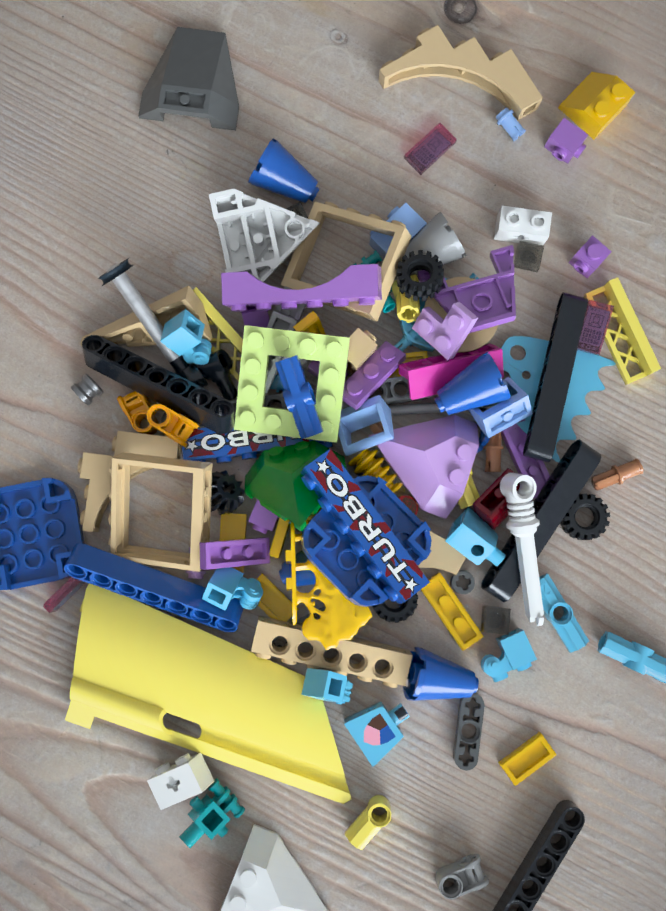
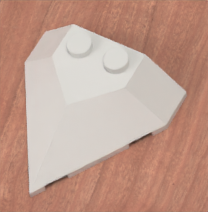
[209,189,320,282]
[220,824,329,911]

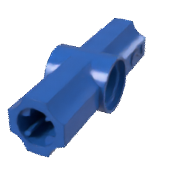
[275,355,323,439]

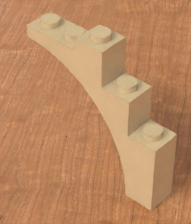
[379,25,543,121]

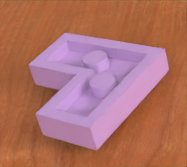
[412,302,478,360]

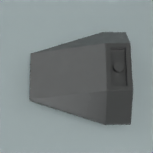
[138,27,239,131]

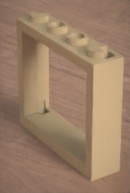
[281,201,412,321]
[108,452,212,572]

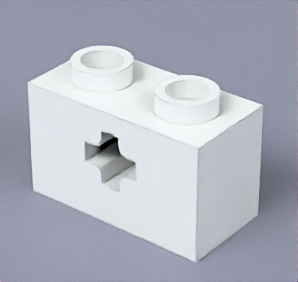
[493,206,552,246]
[147,752,215,810]

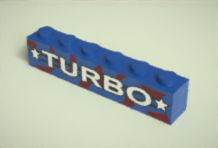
[182,423,335,464]
[301,449,430,604]

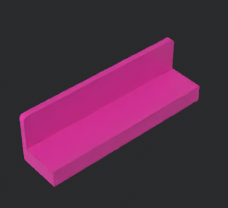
[398,343,504,400]

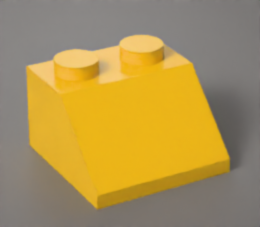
[558,72,635,140]

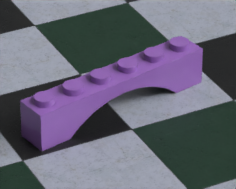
[221,264,382,312]

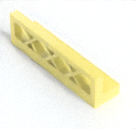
[584,277,661,385]
[193,287,243,382]

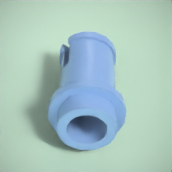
[496,108,526,141]

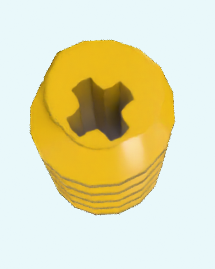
[348,449,403,493]

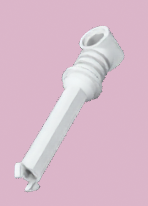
[500,473,544,626]

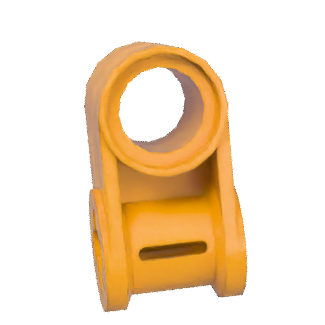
[117,391,159,435]
[147,404,199,448]

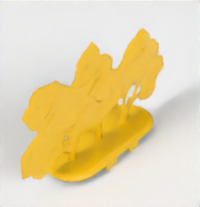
[285,508,372,650]

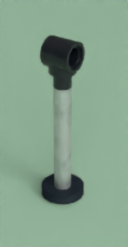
[98,258,209,388]

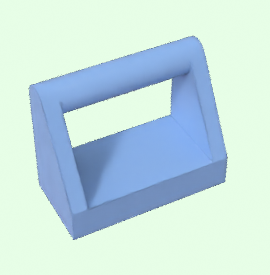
[469,377,533,439]
[339,395,394,456]

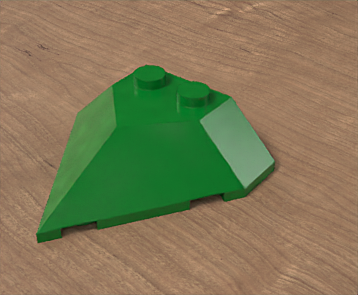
[245,440,347,531]

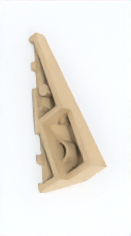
[80,285,212,347]

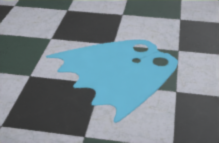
[499,336,616,463]

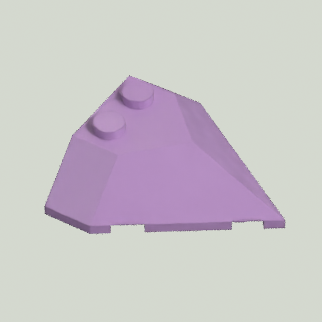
[368,415,479,519]

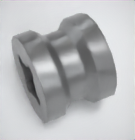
[71,374,103,406]

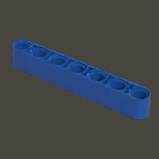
[64,543,244,632]

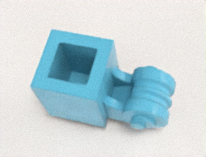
[160,309,212,365]
[202,567,263,610]
[480,628,537,682]
[301,668,353,705]

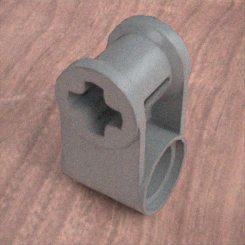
[435,854,489,900]

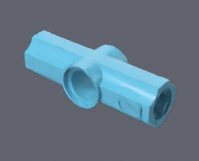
[539,573,590,653]
[597,631,666,683]

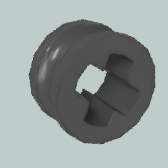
[450,571,475,594]

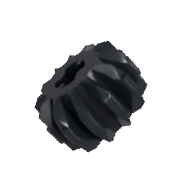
[211,470,245,515]

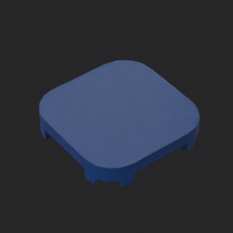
[301,475,432,607]
[0,478,85,590]

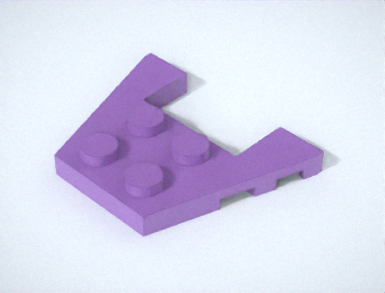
[417,245,516,333]

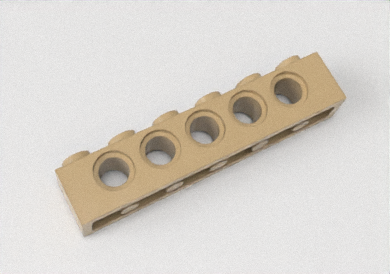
[251,616,413,688]

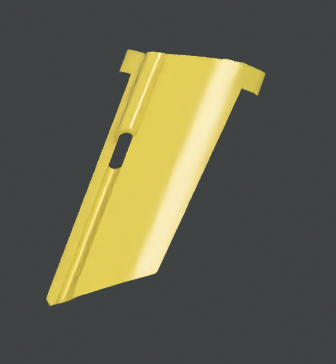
[65,583,351,804]

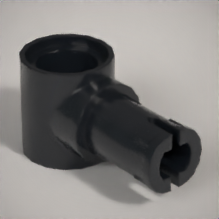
[198,349,238,401]

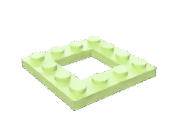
[234,325,350,443]

